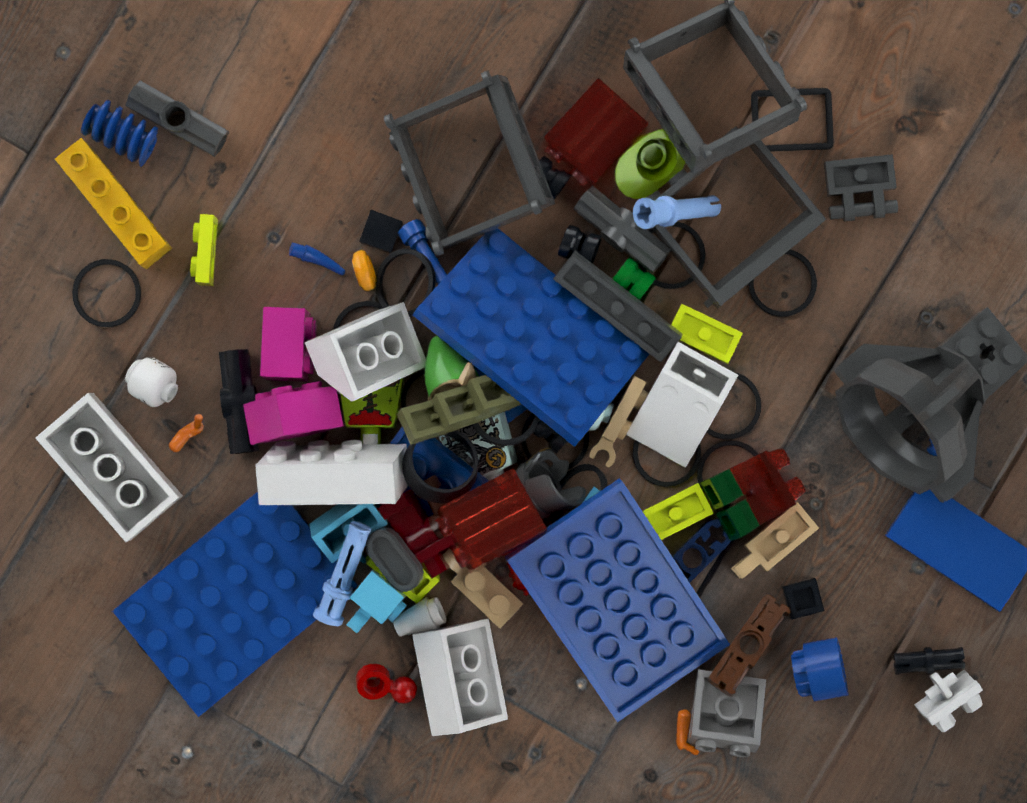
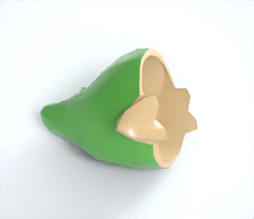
[425,336,479,401]

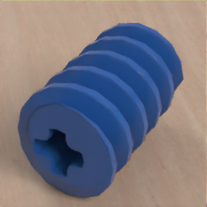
[81,100,158,167]

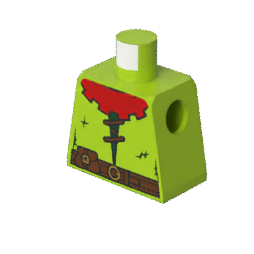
[340,377,405,445]

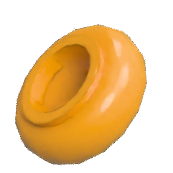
[352,250,377,291]

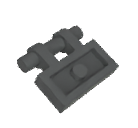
[824,154,898,222]

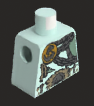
[439,412,517,491]

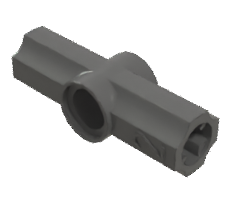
[125,80,229,157]
[574,186,671,273]

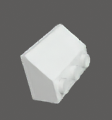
[305,302,426,401]
[412,618,508,736]

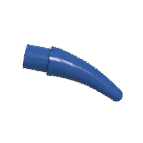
[289,242,345,276]

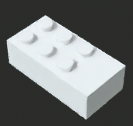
[36,393,183,542]
[255,440,408,505]

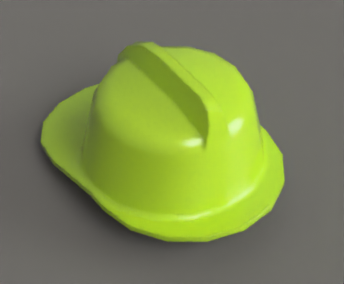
[615,129,685,199]

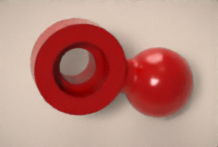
[356,664,417,704]

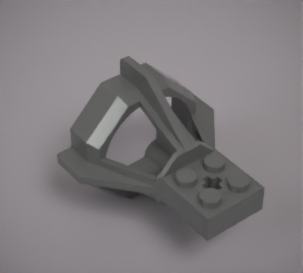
[834,307,1027,503]

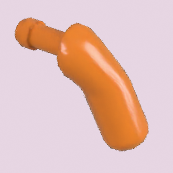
[169,414,204,452]
[676,709,699,755]

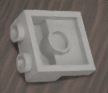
[688,669,766,757]

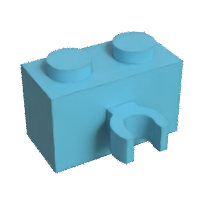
[309,504,388,563]
[346,570,407,633]

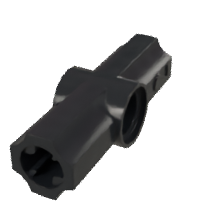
[219,349,260,454]

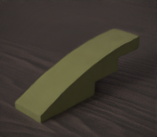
[397,375,521,445]

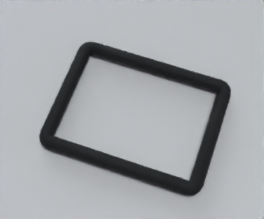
[751,88,834,152]

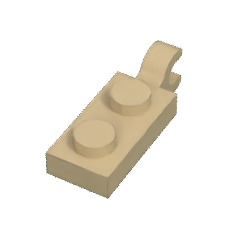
[589,376,648,468]
[731,502,819,579]
[443,548,523,629]

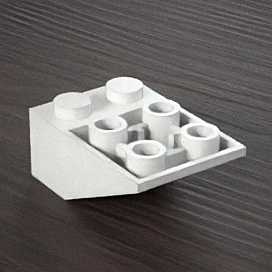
[626,342,738,468]

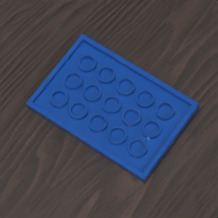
[413,228,649,447]
[505,478,730,722]
[112,492,358,717]

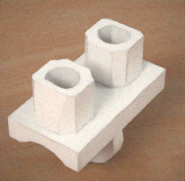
[914,670,983,732]

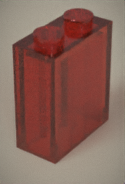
[543,78,649,187]
[435,468,547,574]

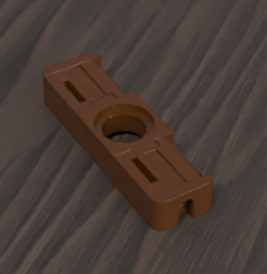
[708,594,790,697]

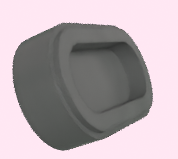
[366,527,424,592]

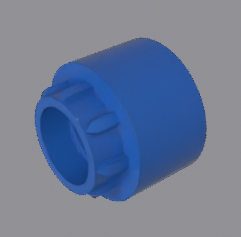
[791,637,849,702]

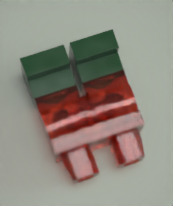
[700,448,806,541]

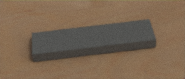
[553,251,683,362]

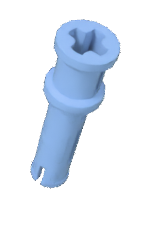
[633,195,721,229]
[313,521,371,626]

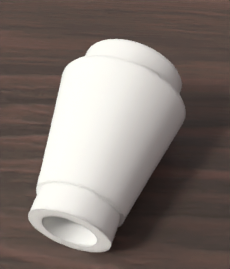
[393,597,446,637]

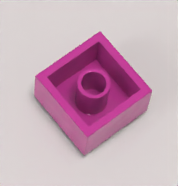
[260,307,317,382]
[243,381,343,445]

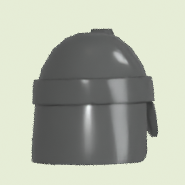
[510,448,586,519]

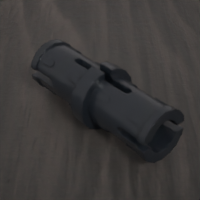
[893,647,965,675]

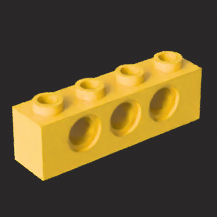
[55,138,173,269]

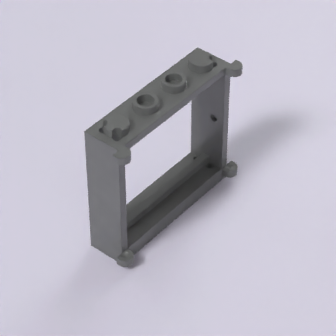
[623,0,807,174]
[384,70,555,256]
[648,124,826,309]

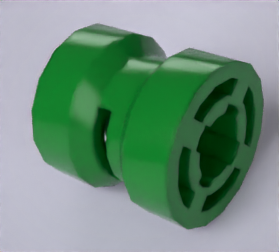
[613,257,657,300]

